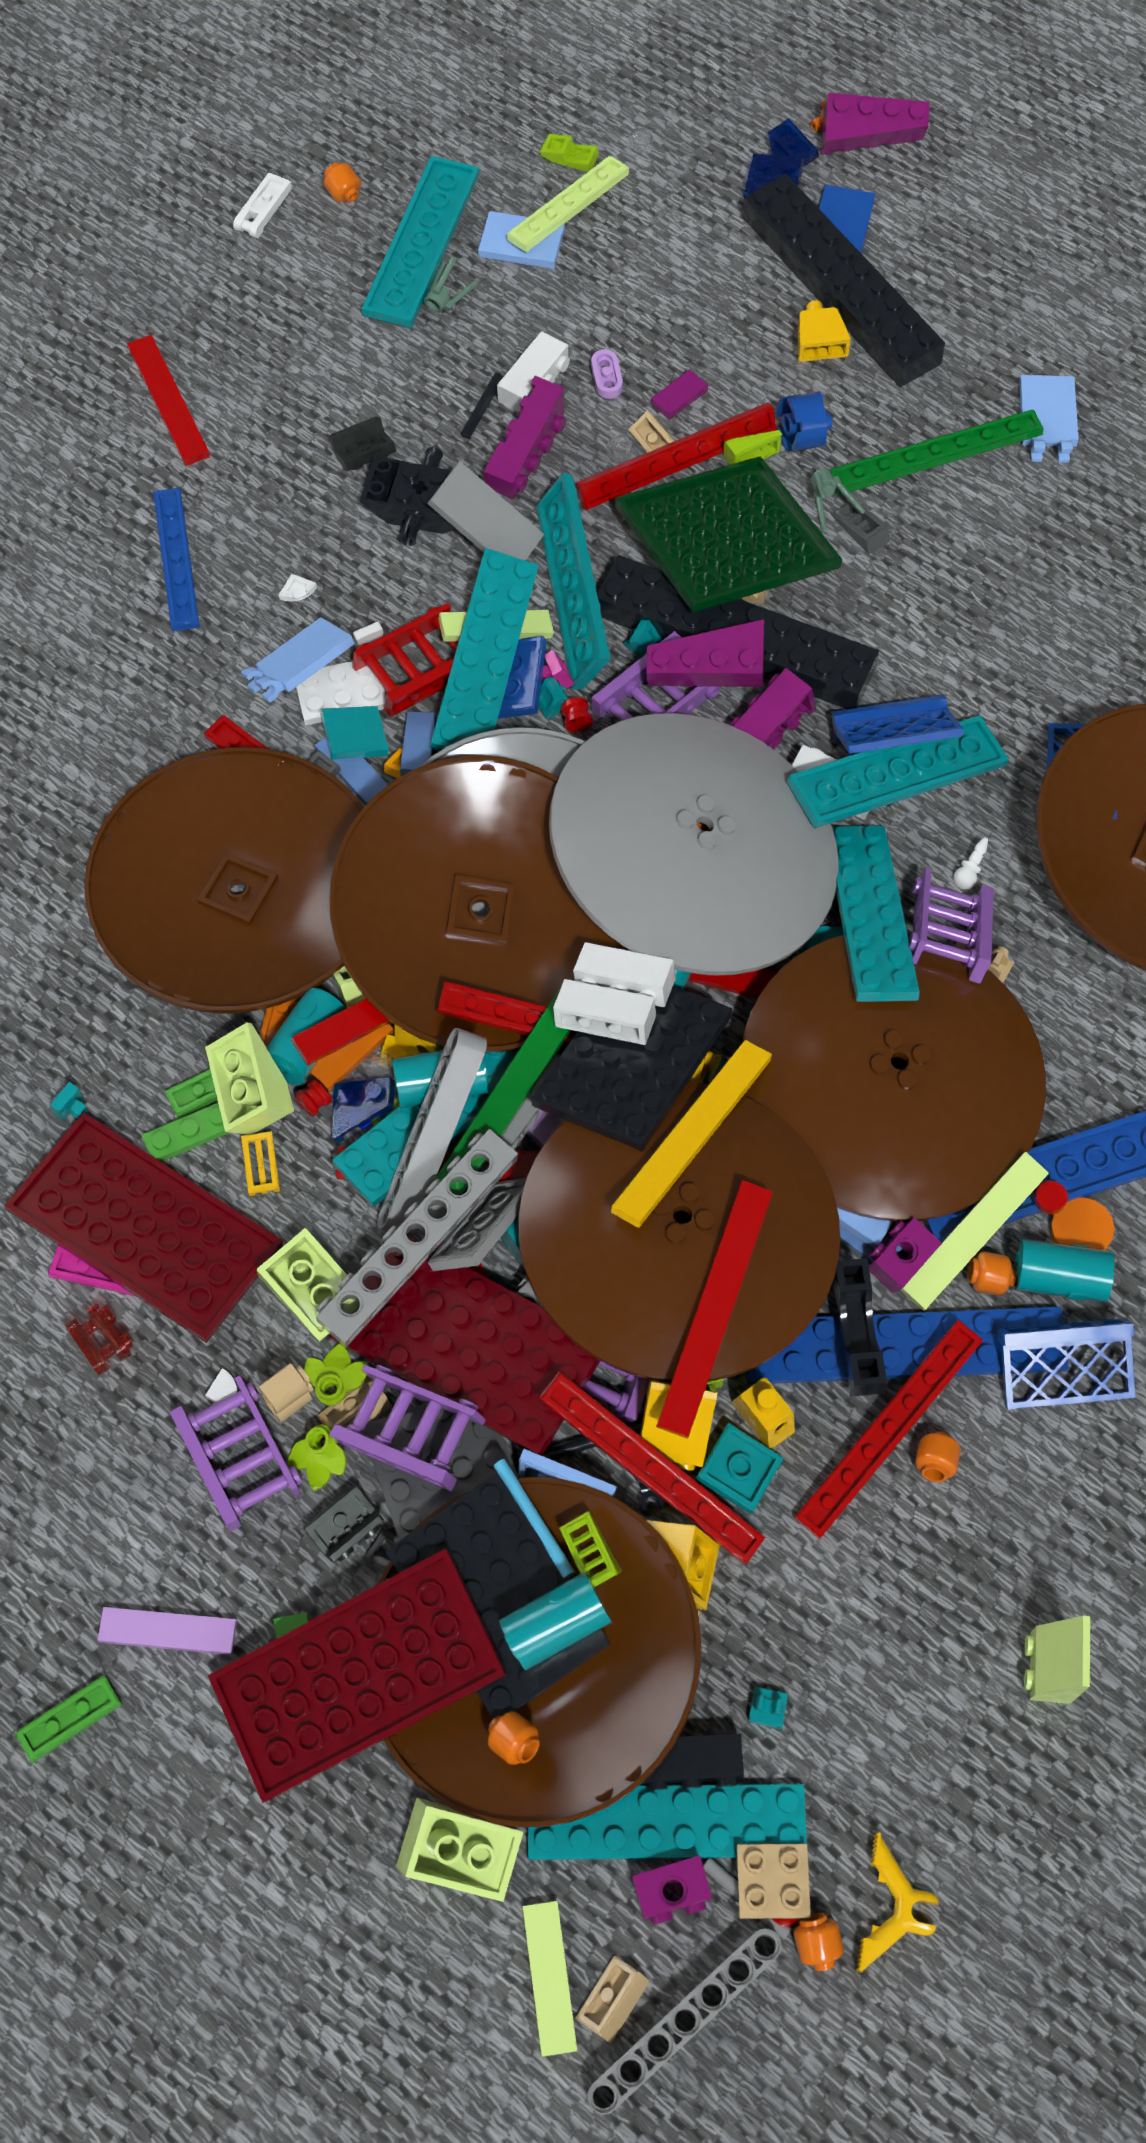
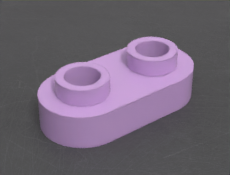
[591,349,623,399]

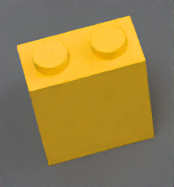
[640,1380,717,1470]
[646,1520,720,1610]

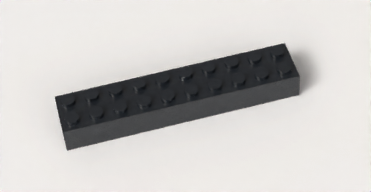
[743,173,945,388]
[597,555,879,709]

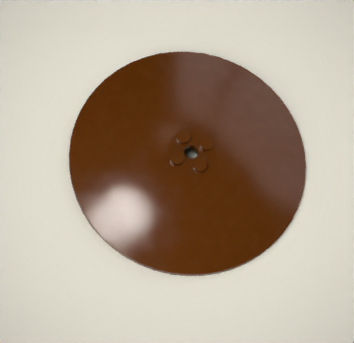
[1035,704,1146,970]
[84,747,364,1014]
[329,756,628,1053]
[741,933,1046,1222]
[519,1081,840,1383]
[377,1477,702,1828]

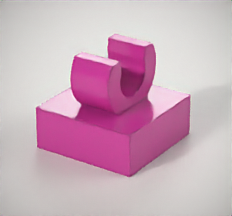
[542,650,574,689]

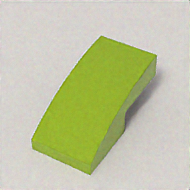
[540,134,599,172]

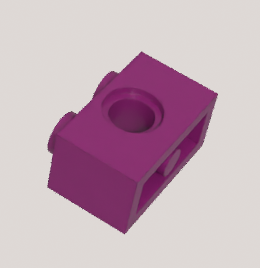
[868,1217,942,1293]
[632,1855,712,1925]

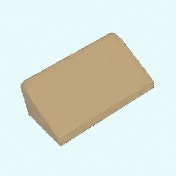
[628,410,676,452]
[317,1377,392,1445]
[575,1955,650,2044]

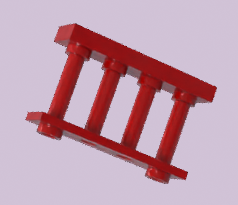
[352,603,459,717]

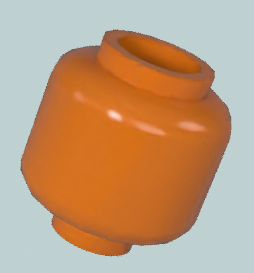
[323,162,361,203]
[967,1252,1017,1296]
[915,1431,961,1482]
[488,1711,540,1765]
[794,1913,844,1971]

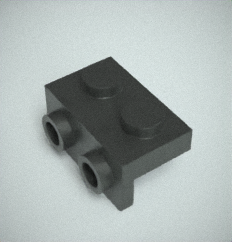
[330,416,397,471]
[302,1485,384,1562]

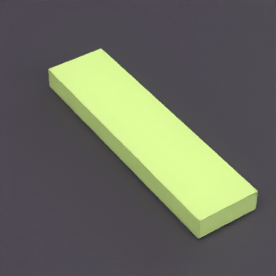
[438,610,554,642]
[523,1901,577,2057]

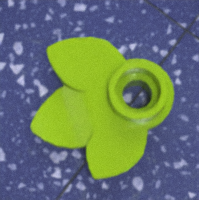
[304,1344,368,1406]
[287,1424,347,1491]

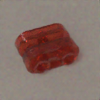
[65,1303,134,1376]

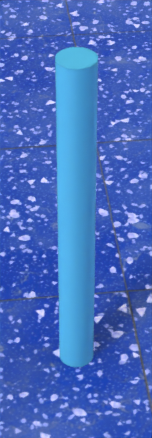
[494,1459,575,1579]

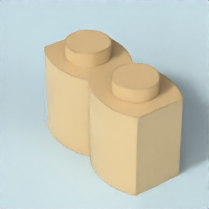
[258,1363,314,1423]

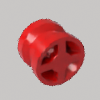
[560,697,593,732]
[294,1079,333,1117]

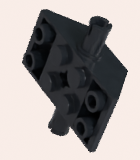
[360,447,481,546]

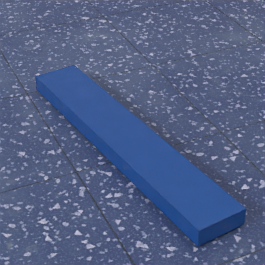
[153,488,200,632]

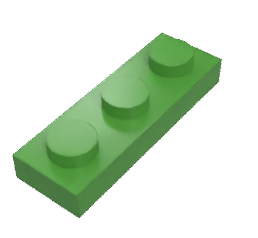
[142,1103,229,1162]

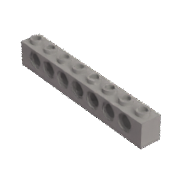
[316,1129,518,1348]

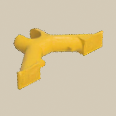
[856,1832,939,1973]

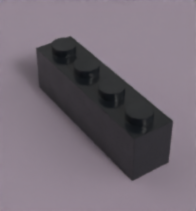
[632,1734,744,1792]

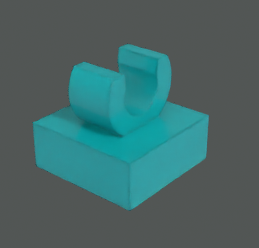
[624,620,662,658]
[539,677,571,719]
[50,1082,89,1122]
[748,1687,788,1730]

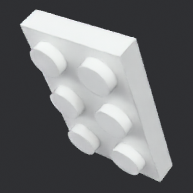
[296,661,386,726]

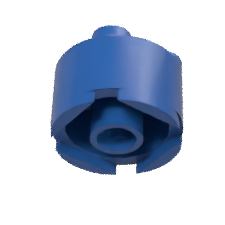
[776,391,832,452]

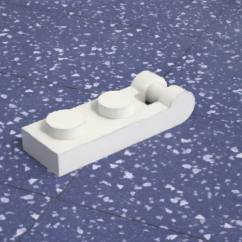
[233,173,292,239]

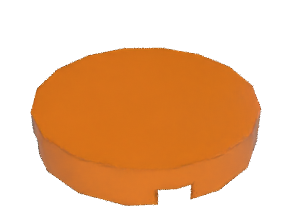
[1050,1197,1115,1250]

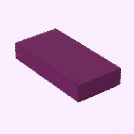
[651,369,708,420]

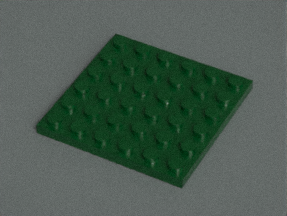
[615,456,842,613]

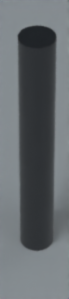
[461,372,503,439]

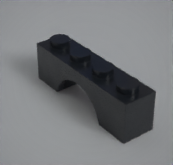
[833,1258,887,1397]

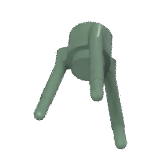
[424,257,478,313]
[810,469,865,533]

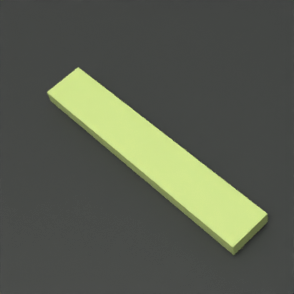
[507,156,629,253]
[901,1152,1049,1311]

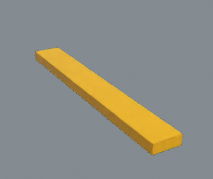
[611,1040,772,1228]

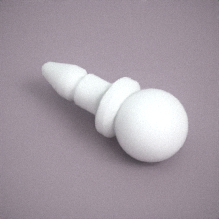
[953,837,988,889]

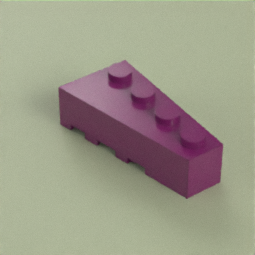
[821,93,930,155]
[484,375,566,500]
[646,619,764,687]
[730,668,816,749]

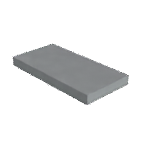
[427,461,544,561]
[428,1177,527,1271]

